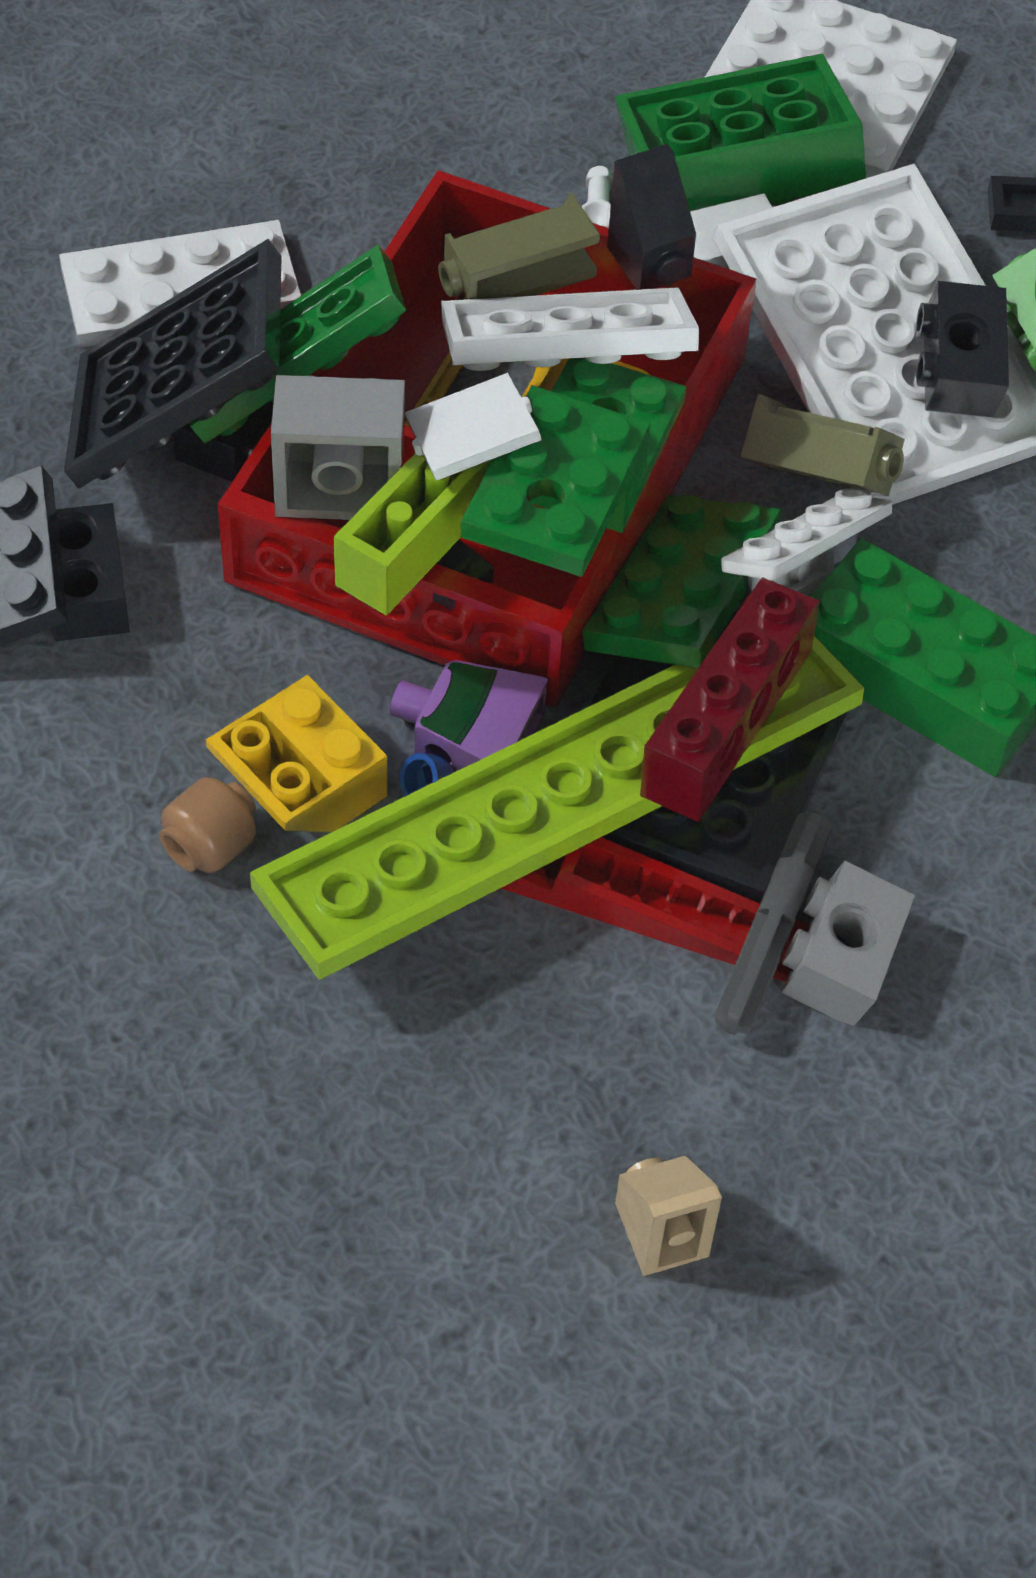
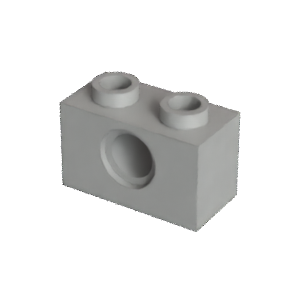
[781,860,915,1026]

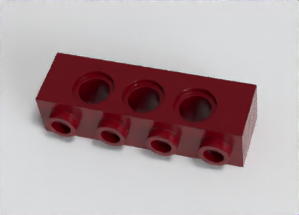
[640,577,819,822]

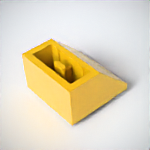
[206,674,387,832]

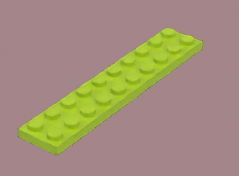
[250,636,864,980]

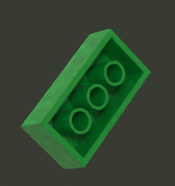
[810,538,1036,778]

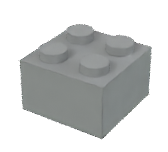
[271,375,405,520]

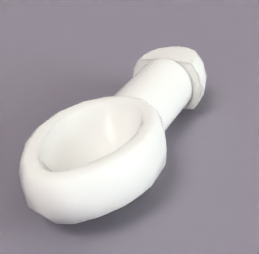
[582,166,613,228]

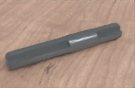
[714,811,832,1035]

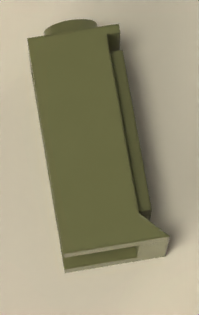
[438,191,600,300]
[740,393,905,497]

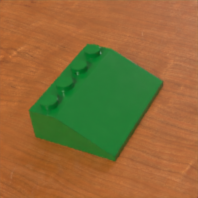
[615,53,866,212]

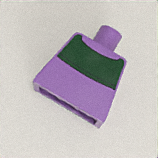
[390,660,548,772]

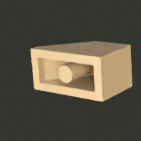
[615,1156,722,1276]

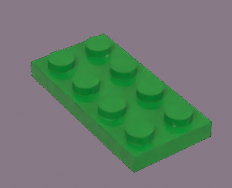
[190,244,406,444]
[582,495,782,668]

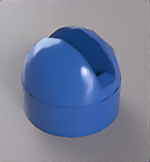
[399,753,454,797]

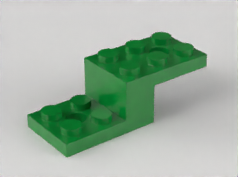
[460,357,686,577]

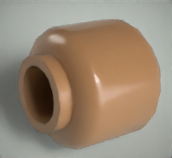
[159,777,256,873]

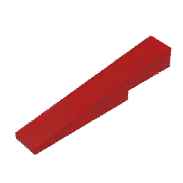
[501,837,808,982]

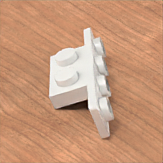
[721,488,892,596]

